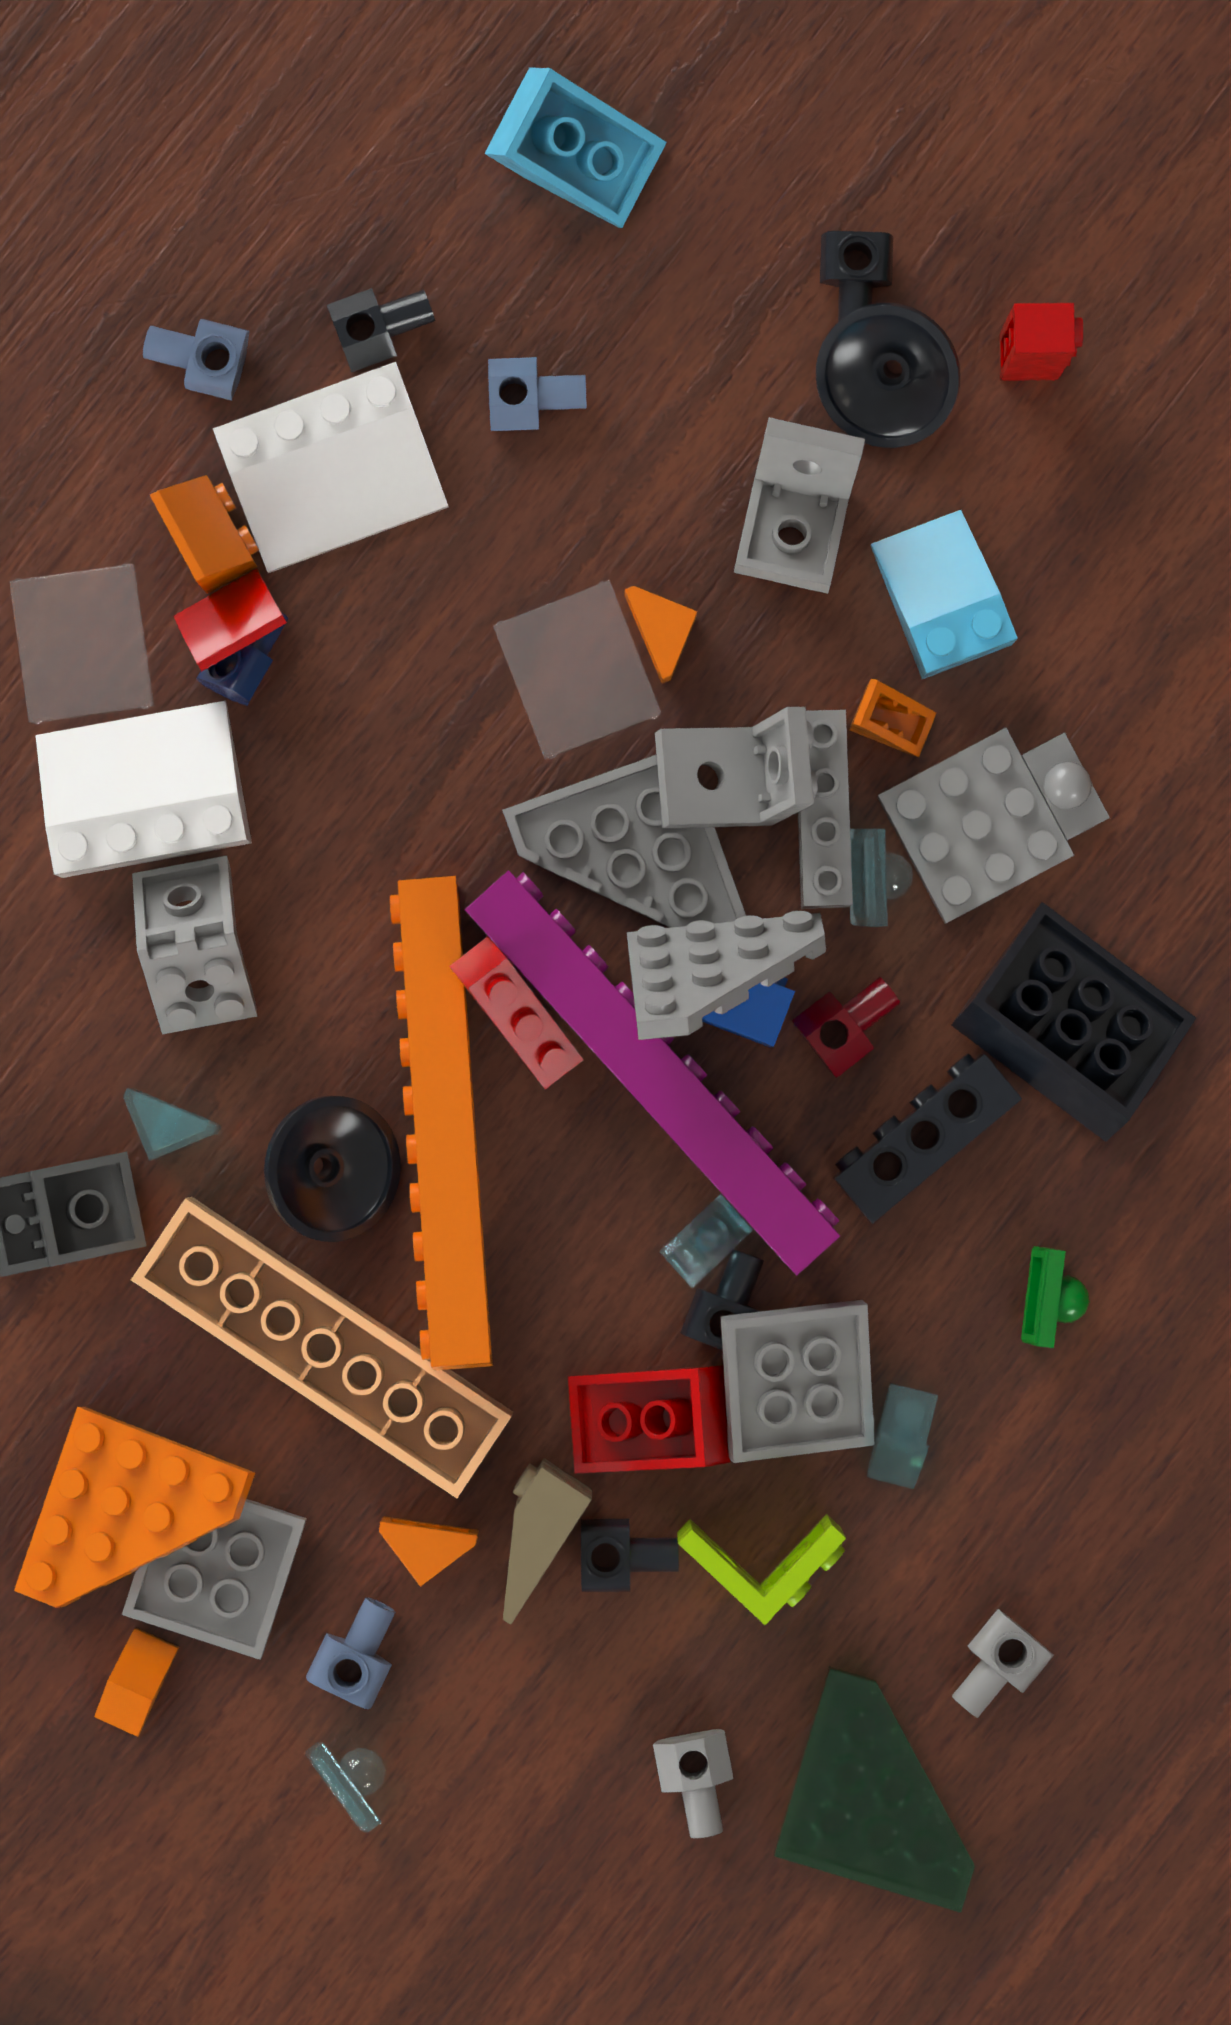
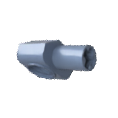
[143,319,250,401]
[488,357,587,431]
[306,1597,396,1709]

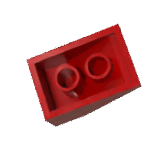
[568,1365,731,1474]

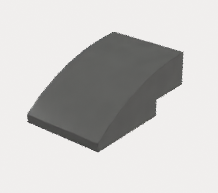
[0,1152,147,1277]

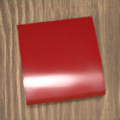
[174,569,287,672]

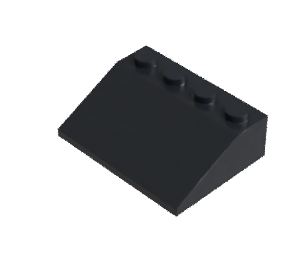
[951,902,1196,1142]

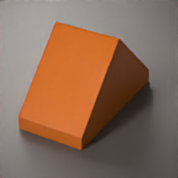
[625,586,697,684]
[849,679,936,757]
[379,1516,479,1587]
[94,1627,179,1737]

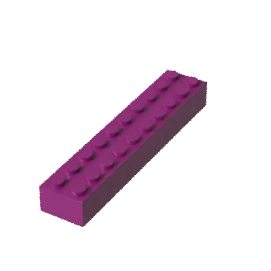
[465,870,840,1276]

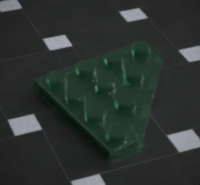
[773,1666,975,1913]

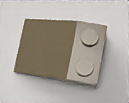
[503,1458,592,1625]

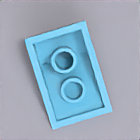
[485,67,667,228]
[870,510,1018,679]

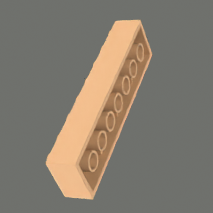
[131,1197,513,1498]

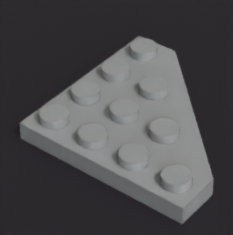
[502,755,746,928]
[627,911,826,1040]

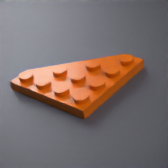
[14,1407,255,1608]

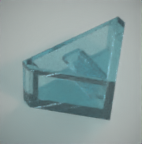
[123,1088,222,1161]

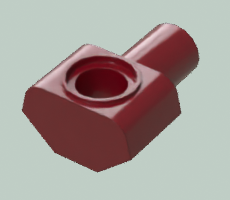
[792,977,901,1078]

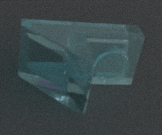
[659,1194,753,1288]
[866,1382,938,1489]

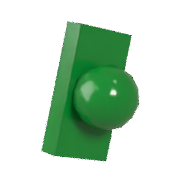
[1021,1246,1090,1348]

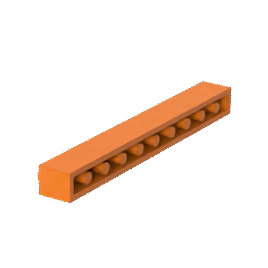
[390,876,493,1371]

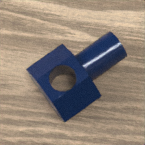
[196,613,288,706]

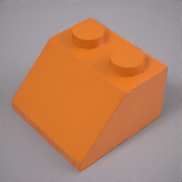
[150,475,259,594]

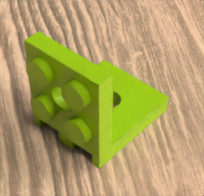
[677,1514,846,1625]

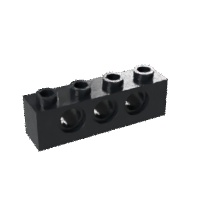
[833,1053,1022,1224]

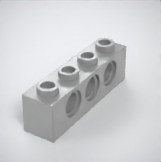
[798,710,853,909]

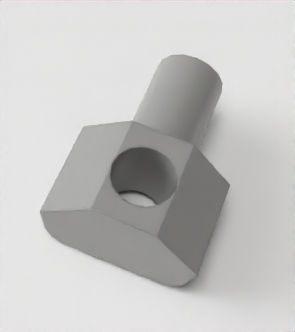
[952,1609,1054,1718]
[653,1729,733,1838]

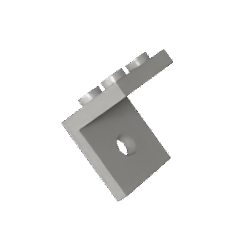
[734,417,865,594]
[655,707,818,828]
[132,856,257,1034]

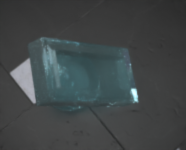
[850,828,913,927]
[305,1741,386,1832]

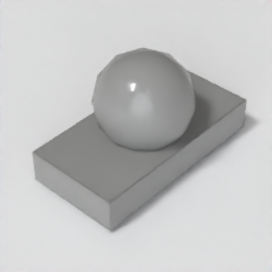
[1021,733,1110,841]

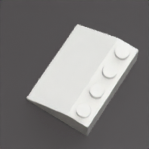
[213,362,449,573]
[36,701,252,878]

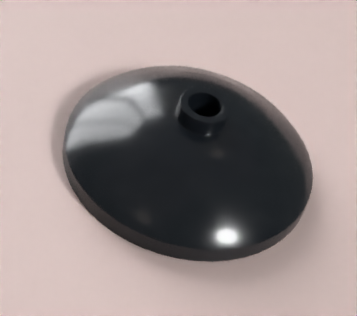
[816,303,961,448]
[264,1095,401,1242]

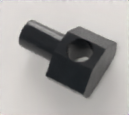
[820,231,893,322]
[327,288,435,372]
[680,1249,764,1350]
[581,1519,679,1592]

